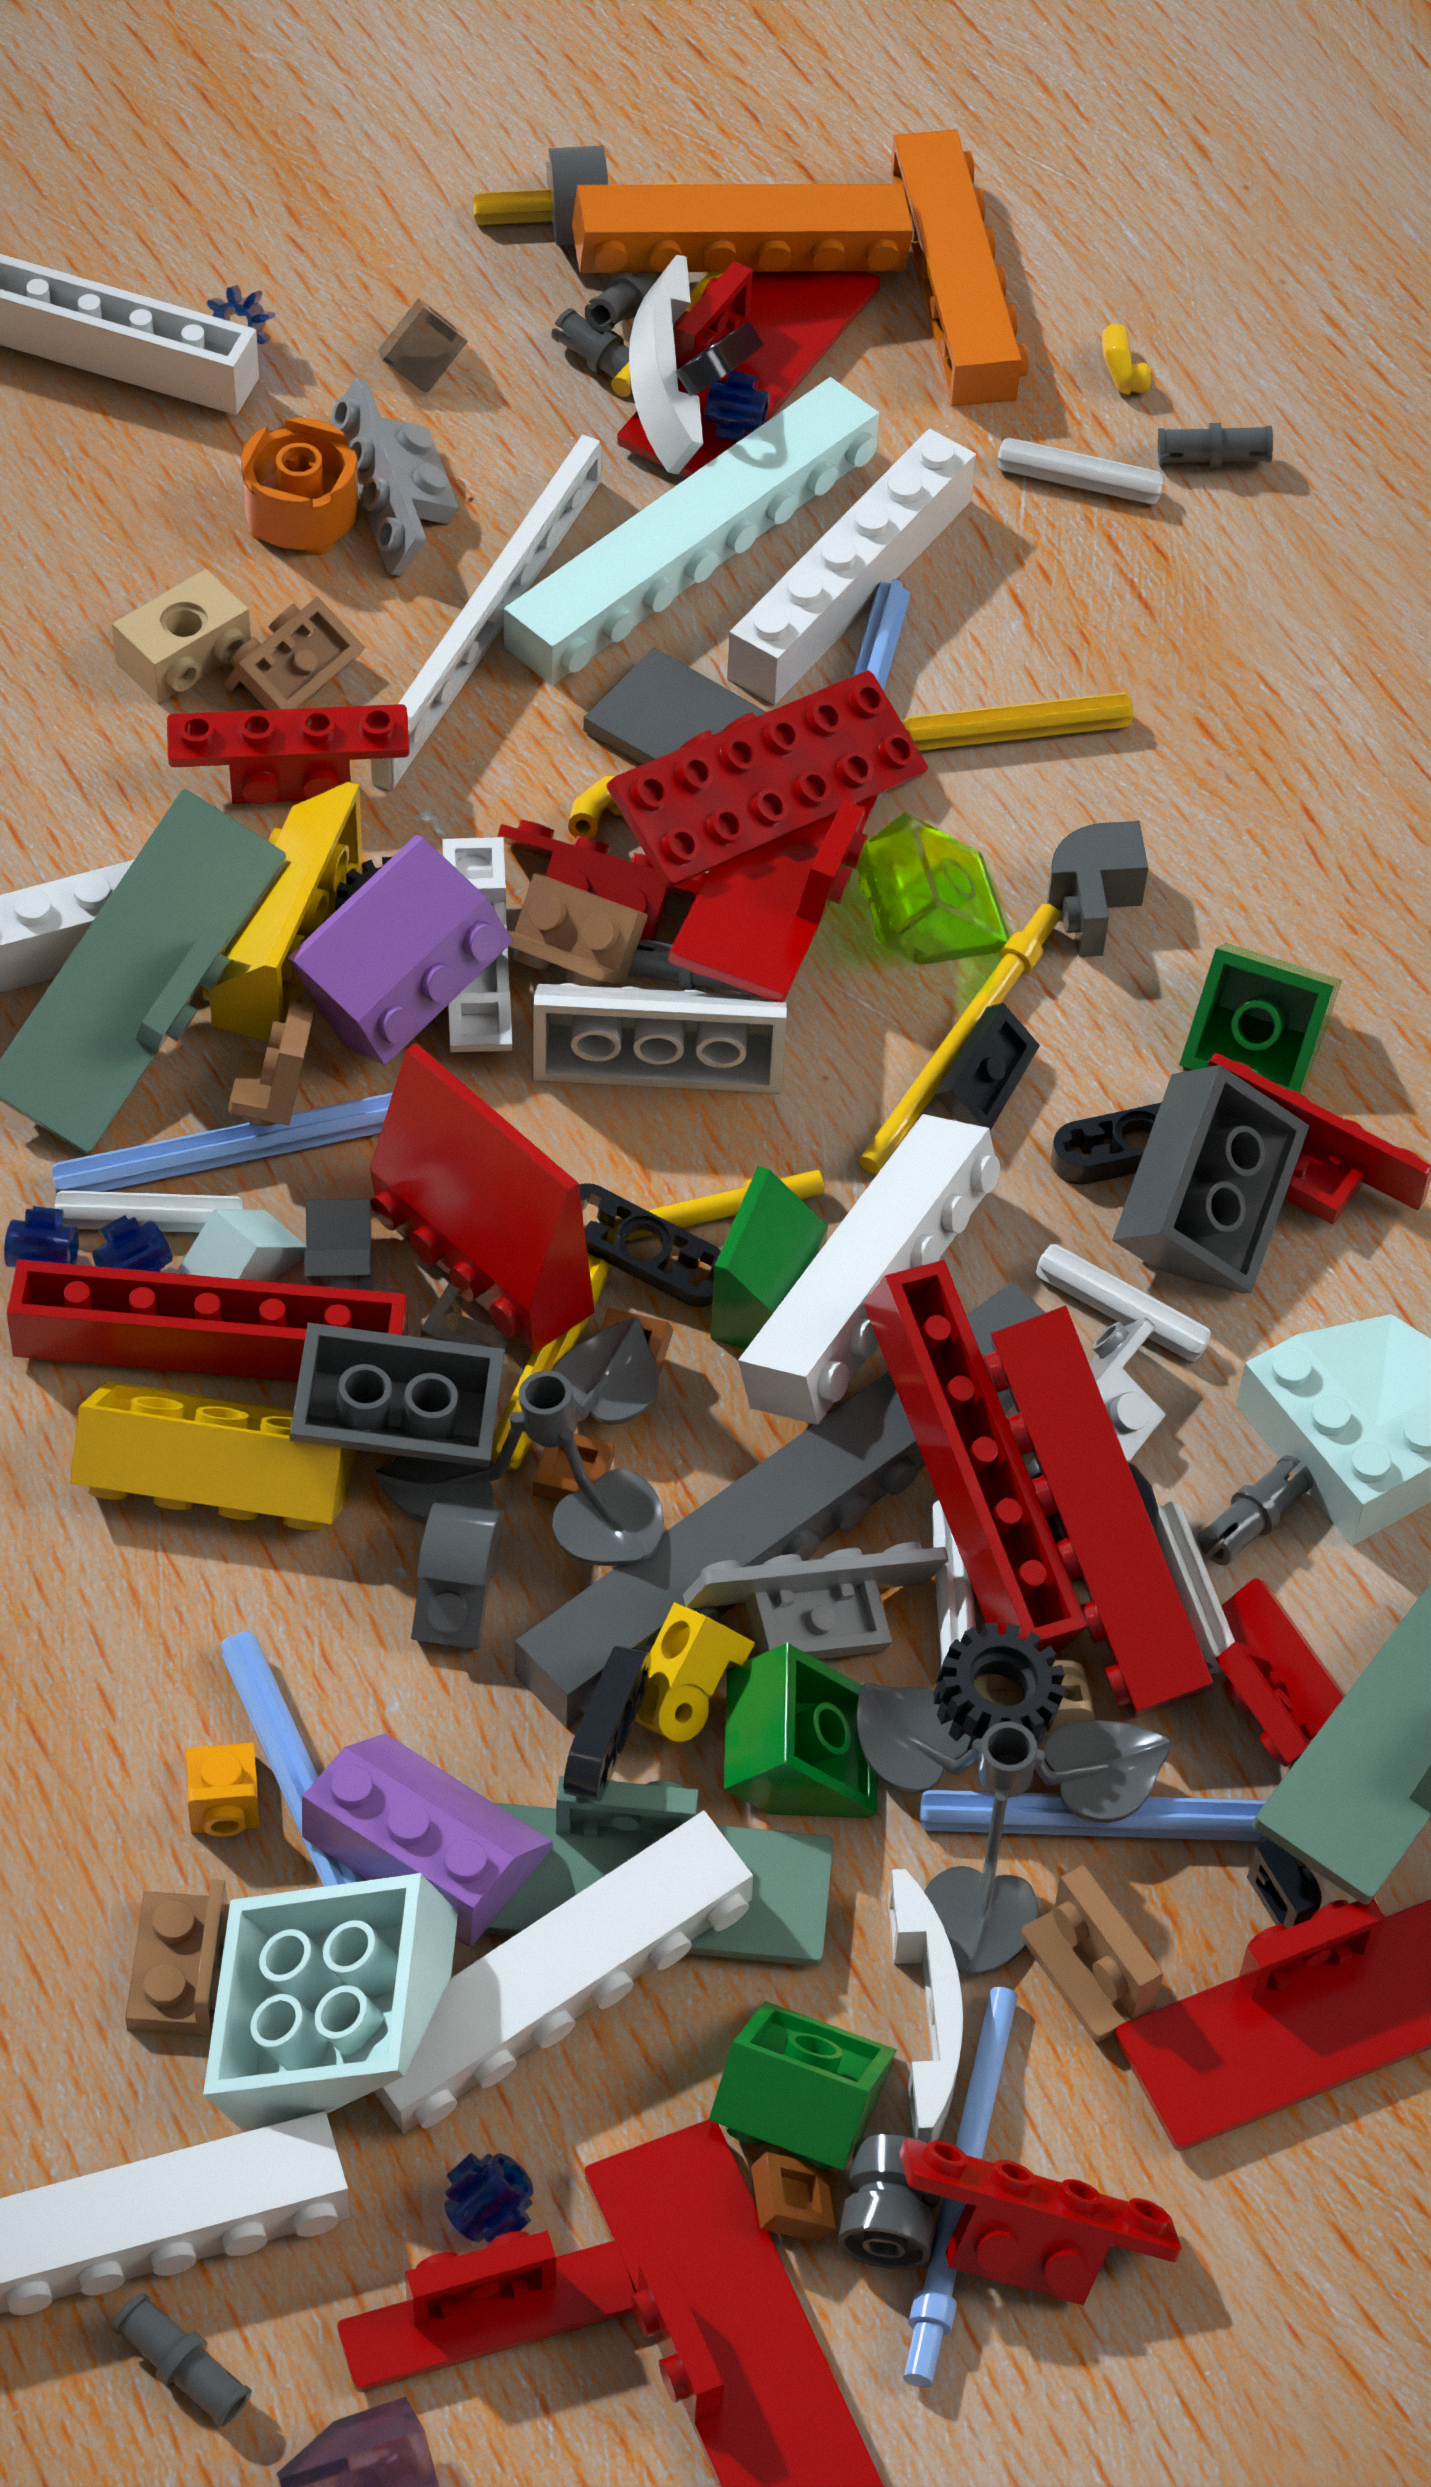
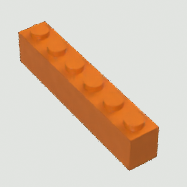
[890,129,1028,406]
[572,184,913,273]

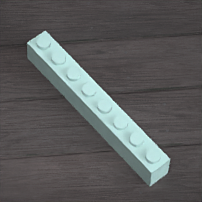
[504,377,879,686]

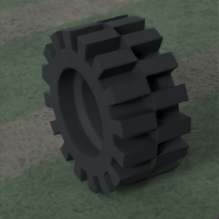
[933,1622,1065,1750]

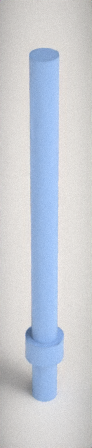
[903,1987,1018,2387]

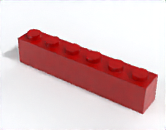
[6,1259,408,1382]
[863,1260,1088,1653]
[983,1305,1214,1717]

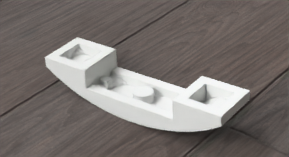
[629,255,703,474]
[443,837,512,1052]
[887,1869,963,2144]

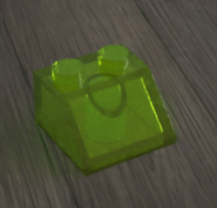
[857,812,1010,965]

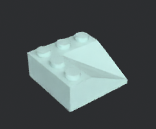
[1236,1314,1431,1546]
[203,1873,458,2131]

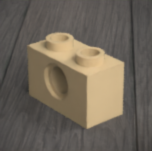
[112,569,251,704]

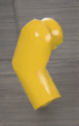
[1101,324,1151,396]
[568,775,622,839]

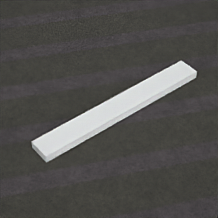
[371,434,602,791]

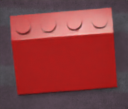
[370,1043,595,1353]

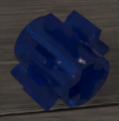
[207,285,275,345]
[704,371,770,442]
[4,1206,79,1268]
[92,1215,173,1272]
[444,2152,534,2243]

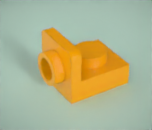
[185,1742,260,1837]

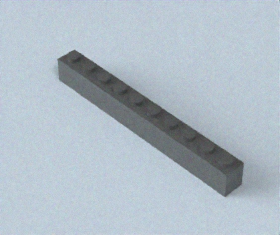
[515,1282,1046,1729]

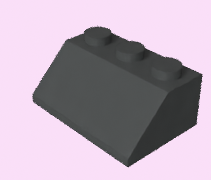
[1112,1065,1310,1294]
[289,1323,505,1467]

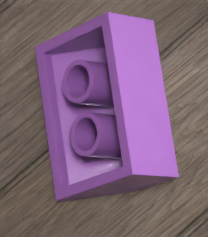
[287,835,513,1066]
[302,1733,553,1948]

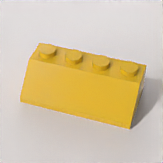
[203,782,363,1041]
[70,1380,357,1530]

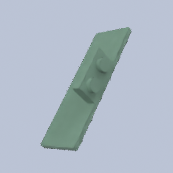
[0,789,286,1154]
[1252,1582,1431,1904]
[484,1776,833,1966]

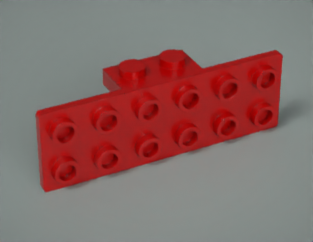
[617,261,881,478]
[606,670,928,888]
[668,795,879,1002]
[1115,1898,1431,2151]
[584,2119,884,2487]

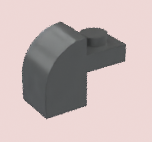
[546,145,608,246]
[1047,821,1148,957]
[304,1199,372,1291]
[411,1498,505,1649]

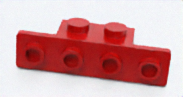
[167,704,410,804]
[497,820,708,941]
[1207,1053,1431,1225]
[1215,1578,1346,1767]
[899,2138,1182,2306]
[337,2230,635,2392]

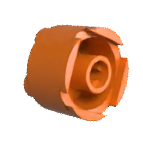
[241,418,359,555]

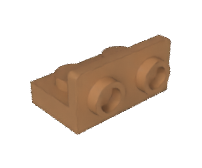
[223,596,366,710]
[507,874,648,987]
[228,1002,315,1126]
[1021,1864,1163,2042]
[125,1879,230,2037]

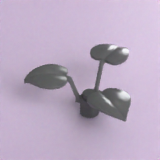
[376,1317,664,1566]
[857,1683,1171,1975]

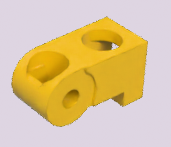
[635,1602,755,1742]

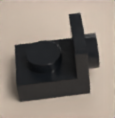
[1247,1836,1322,1929]

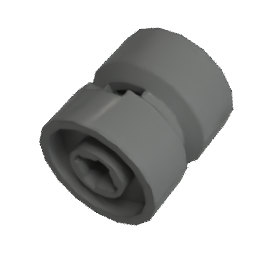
[838,2134,940,2269]

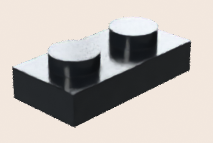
[934,1003,1040,1131]

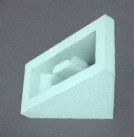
[176,1209,306,1282]

